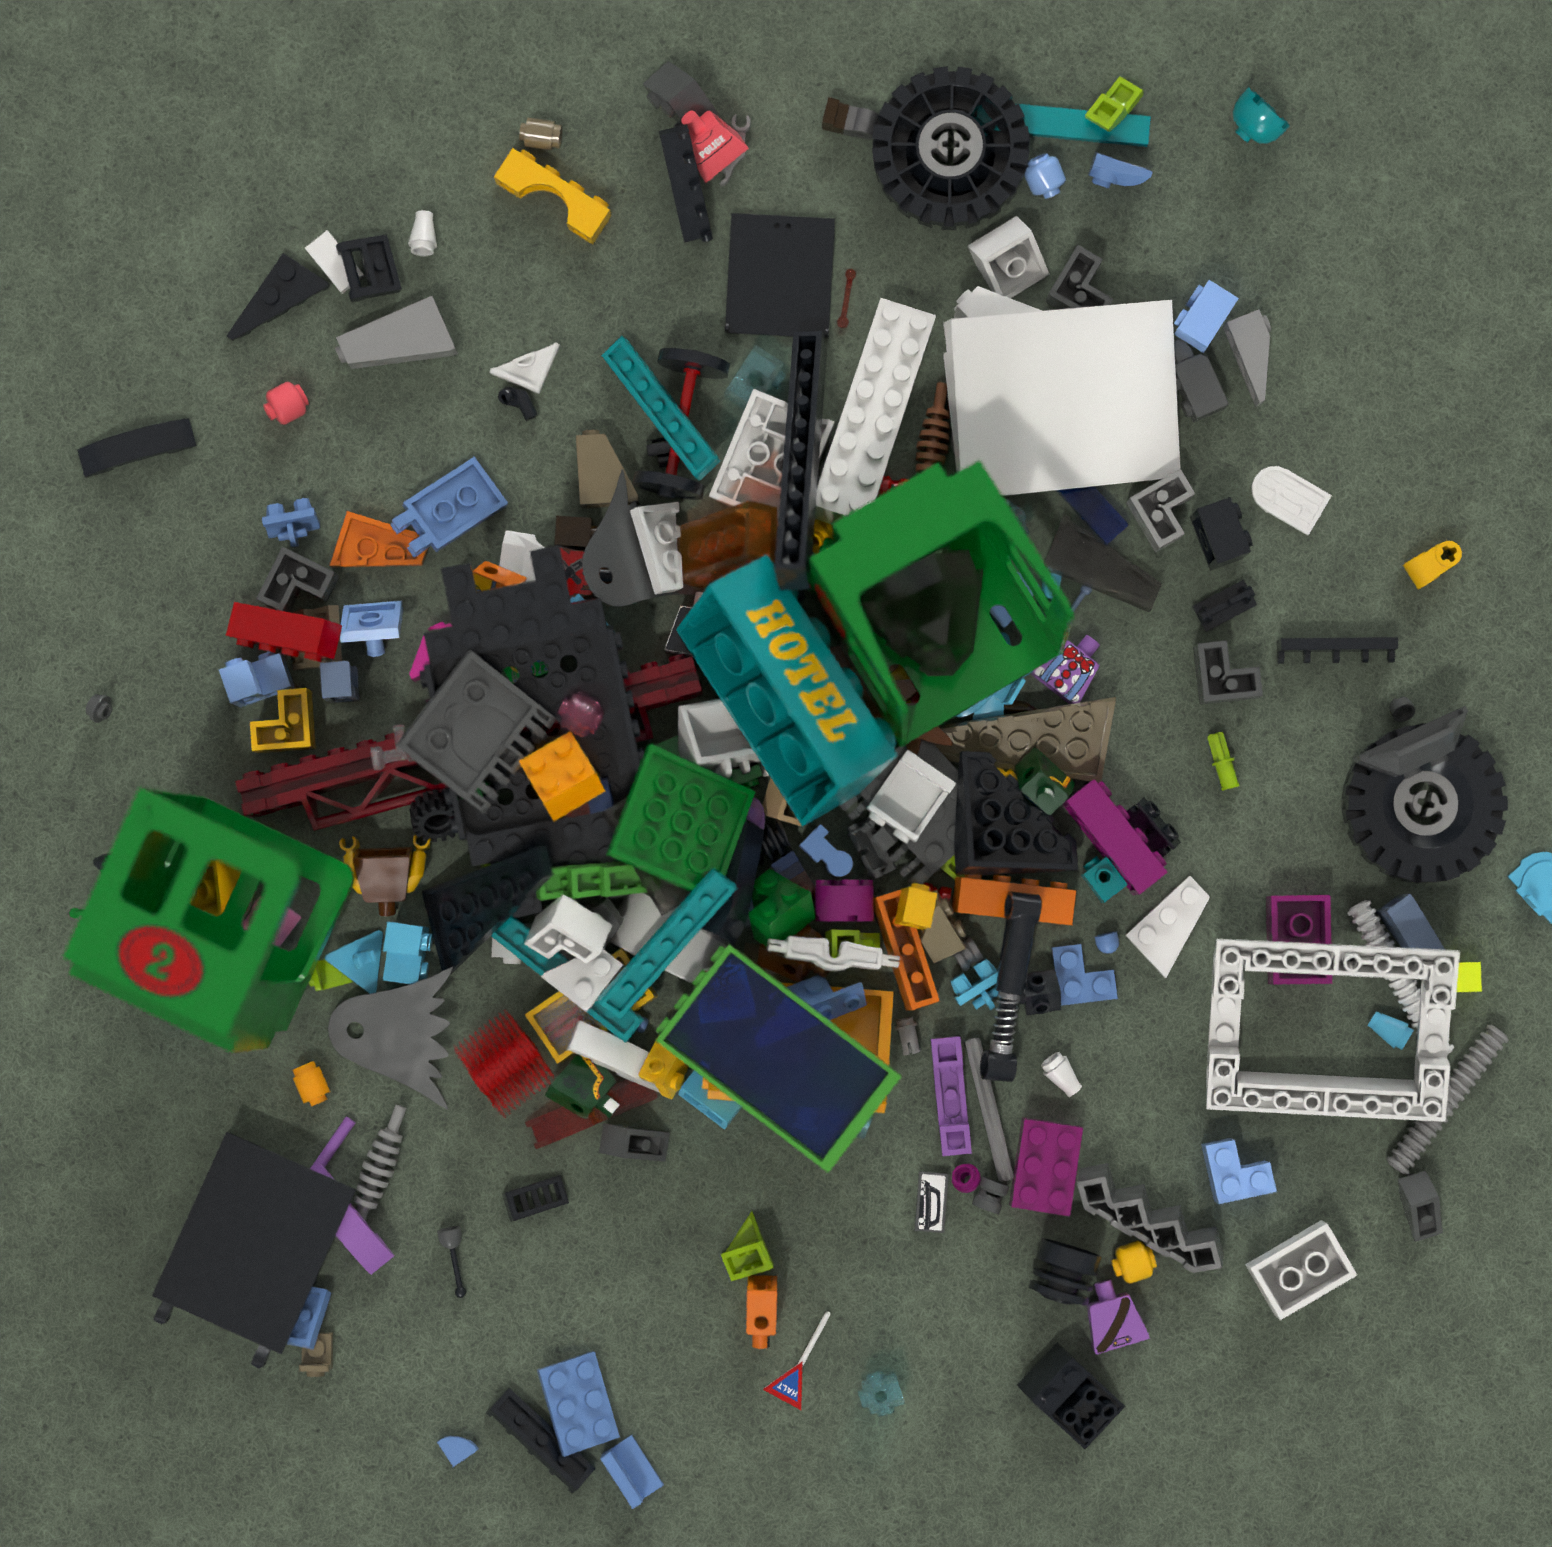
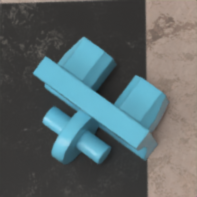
[950,958,999,1010]

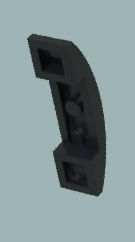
[77,418,197,478]

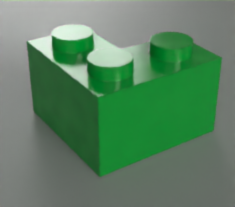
[748,869,816,946]

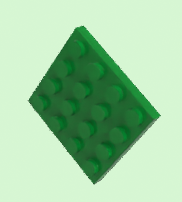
[607,744,756,892]

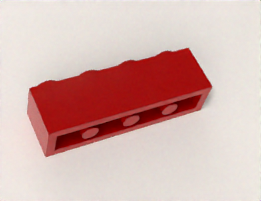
[226,602,343,662]

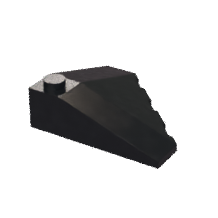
[954,751,1078,875]

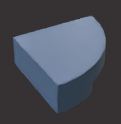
[437,1436,479,1467]

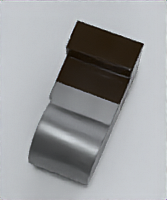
[822,97,878,139]

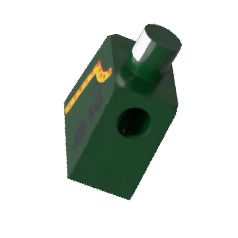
[1014,747,1075,815]
[545,1054,620,1119]

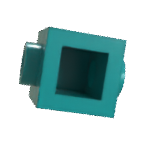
[1081,856,1128,903]

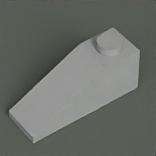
[1223,310,1271,407]

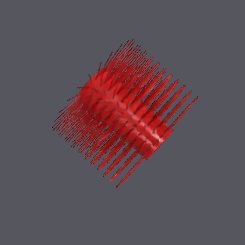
[453,1009,556,1118]

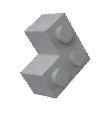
[1126,469,1195,553]

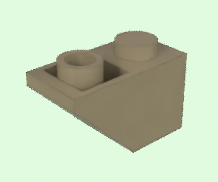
[919,890,967,963]

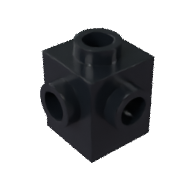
[1017,969,1061,1016]

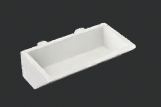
[678,699,769,779]

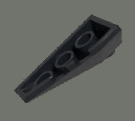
[701,819,764,946]

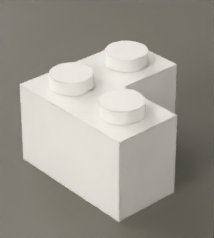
[524,895,612,963]

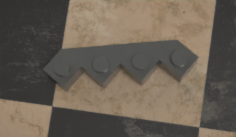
[1076,1163,1224,1273]

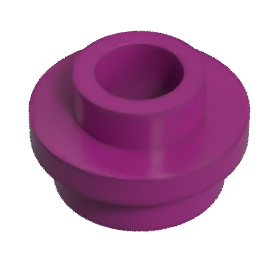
[952,1164,981,1193]

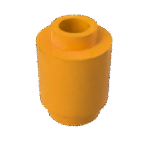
[292,1061,331,1107]

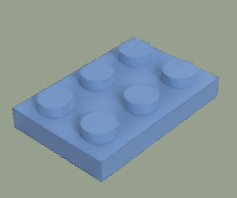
[537,1351,620,1456]

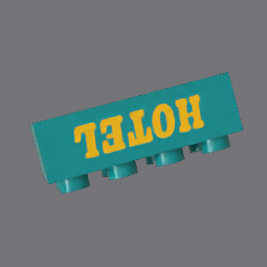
[676,555,898,827]

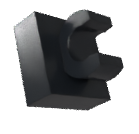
[646,437,671,468]

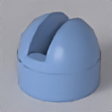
[1094,931,1119,954]

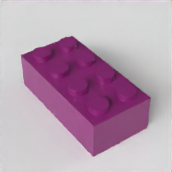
[1062,779,1168,896]

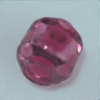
[557,693,604,737]

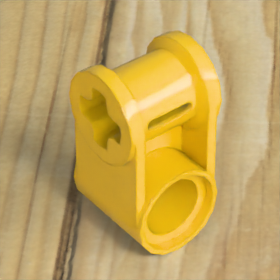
[1403,541,1462,590]

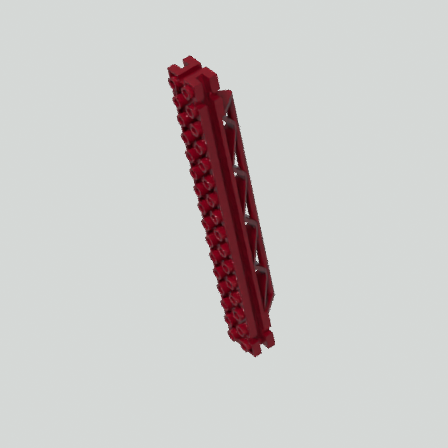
[235,654,703,831]

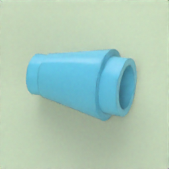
[1368,1011,1414,1050]

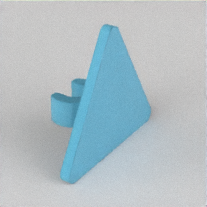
[325,930,383,994]

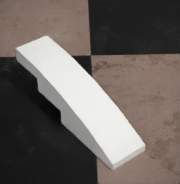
[567,1021,660,1093]

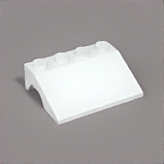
[709,389,834,529]

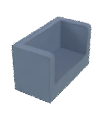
[320,661,360,703]

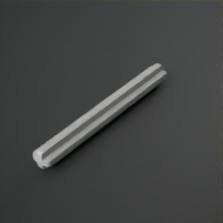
[965,1038,1014,1182]

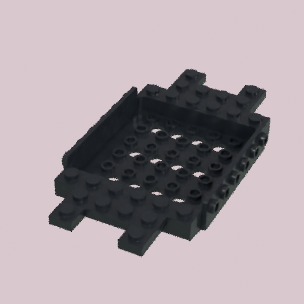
[419,545,644,918]

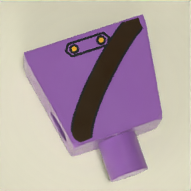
[1087,1279,1150,1354]

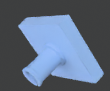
[340,601,403,657]

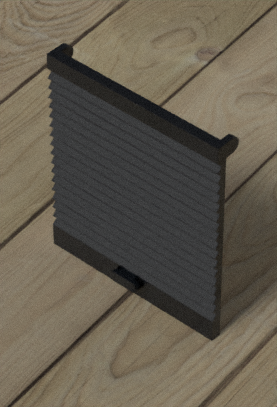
[725,213,835,339]

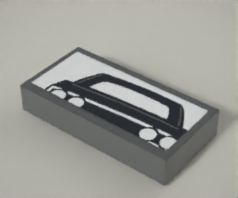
[914,1171,949,1233]

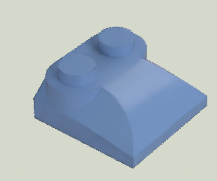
[1088,152,1153,188]

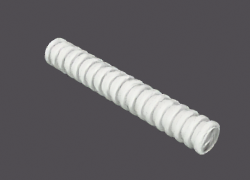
[1347,900,1454,1055]

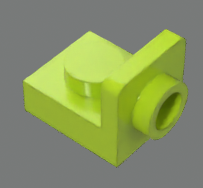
[309,959,353,991]

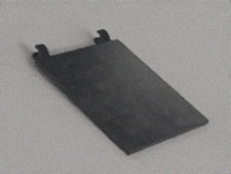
[152,1132,356,1368]

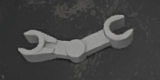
[711,114,751,187]

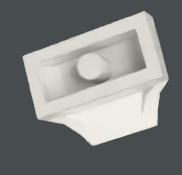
[499,530,545,582]

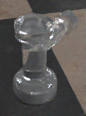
[371,724,414,771]

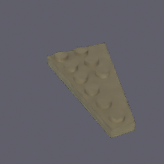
[933,697,1116,783]

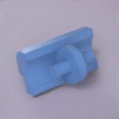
[262,498,320,547]

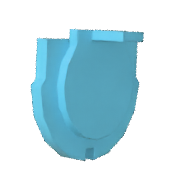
[1507,852,1552,924]

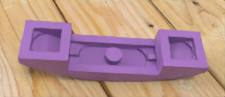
[931,1036,972,1156]
[314,1164,395,1274]

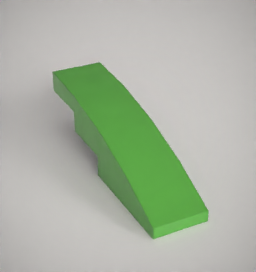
[536,862,661,900]

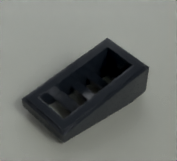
[502,1175,569,1222]

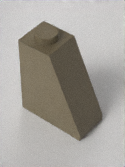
[576,430,640,509]

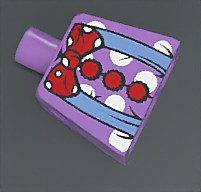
[1031,635,1100,704]

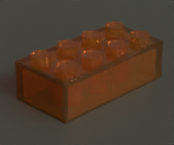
[677,500,778,589]

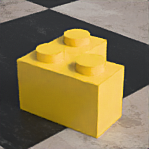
[250,688,316,753]

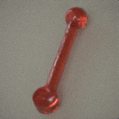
[837,269,856,328]

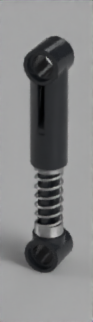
[980,892,1042,1082]

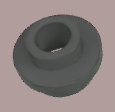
[86,694,113,723]

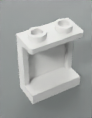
[866,750,956,844]

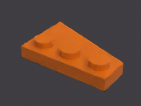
[329,511,429,568]

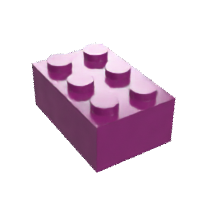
[1266,895,1333,985]
[1009,1117,1083,1216]

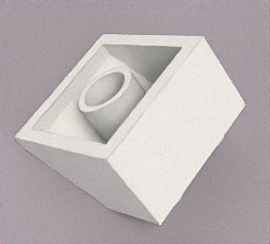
[968,216,1050,298]

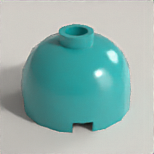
[1233,87,1290,144]

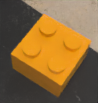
[519,731,605,821]

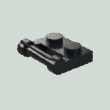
[336,234,402,302]

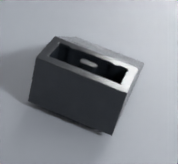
[1017,1342,1125,1449]

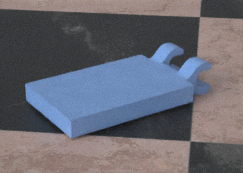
[390,457,508,558]

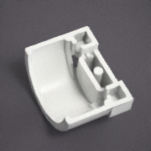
[610,879,727,983]

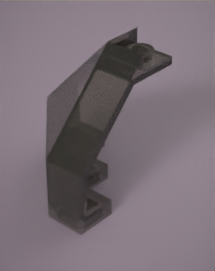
[859,545,983,676]

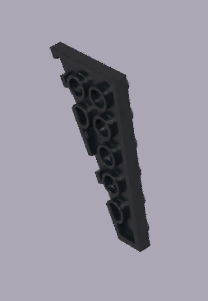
[422,846,553,974]

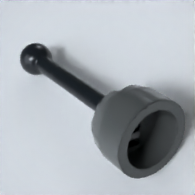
[437,1226,467,1298]

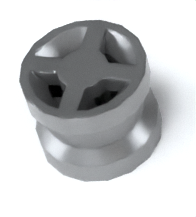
[953,935,984,972]

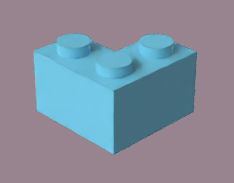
[383,922,433,984]

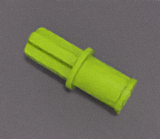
[1207,732,1240,791]

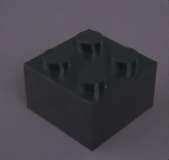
[1190,497,1253,571]

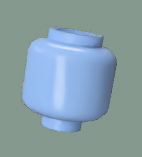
[1024,153,1066,199]

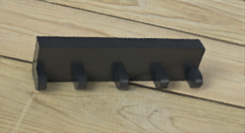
[659,124,713,243]
[1277,637,1398,664]
[486,1388,596,1494]

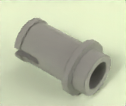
[894,1017,921,1055]

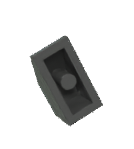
[599,1123,670,1162]
[1398,1171,1443,1242]

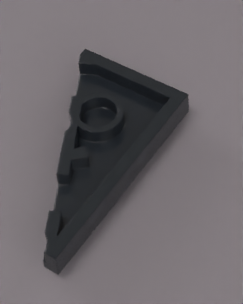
[226,253,330,341]

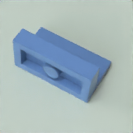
[600,1435,664,1509]

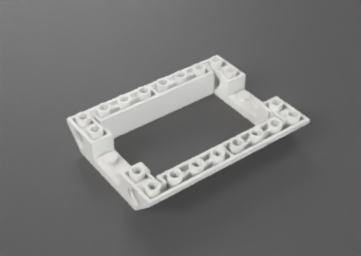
[1206,939,1460,1122]

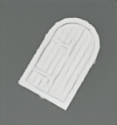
[1251,466,1332,536]

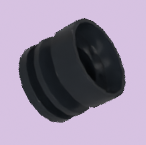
[1028,1238,1102,1306]

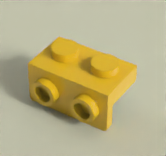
[638,1030,698,1099]

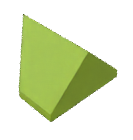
[721,1211,774,1281]

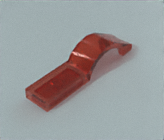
[525,1079,658,1149]

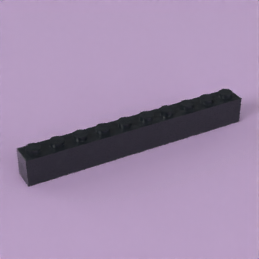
[774,331,827,590]

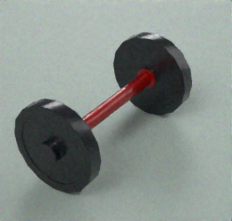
[632,348,730,500]

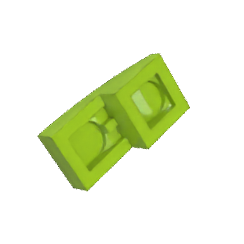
[1085,76,1144,132]

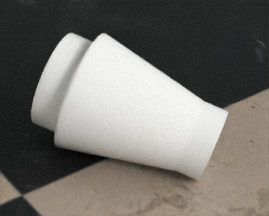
[408,210,437,256]
[1041,1052,1082,1097]

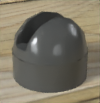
[1389,696,1415,722]

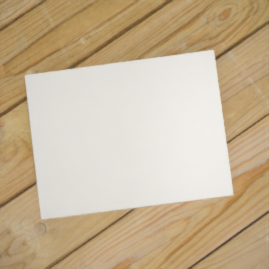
[943,300,1180,496]

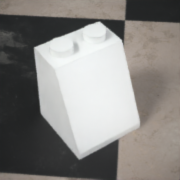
[954,286,1042,319]

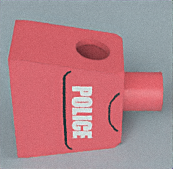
[681,111,749,183]

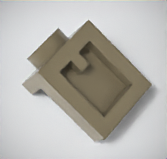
[299,1332,333,1377]

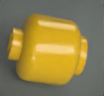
[1111,1240,1157,1284]

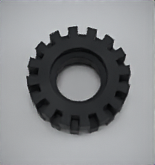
[409,789,456,842]

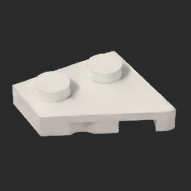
[541,949,623,1013]

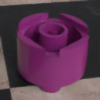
[815,880,874,922]

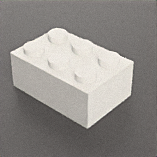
[1245,1220,1357,1320]

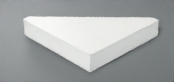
[490,343,560,394]

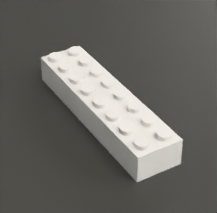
[815,298,936,524]

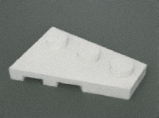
[630,502,683,595]
[1125,876,1210,978]

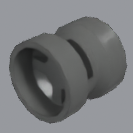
[972,1176,1009,1214]

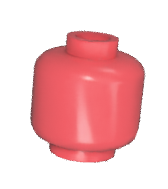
[263,382,309,425]

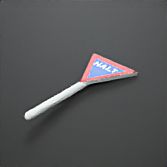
[762,1311,831,1410]

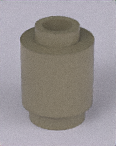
[519,118,562,150]

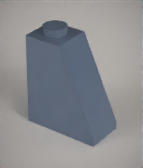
[1376,894,1445,950]

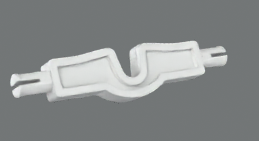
[767,936,900,971]

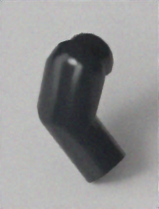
[498,387,538,421]

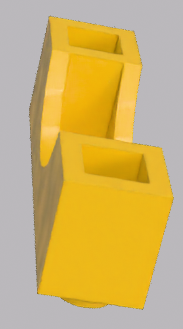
[494,148,611,245]

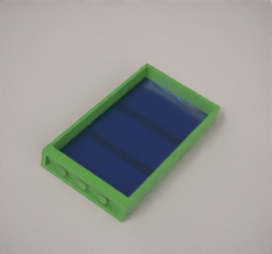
[656,943,901,1173]

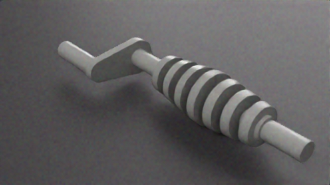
[354,1104,407,1220]

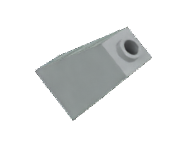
[335,296,458,369]

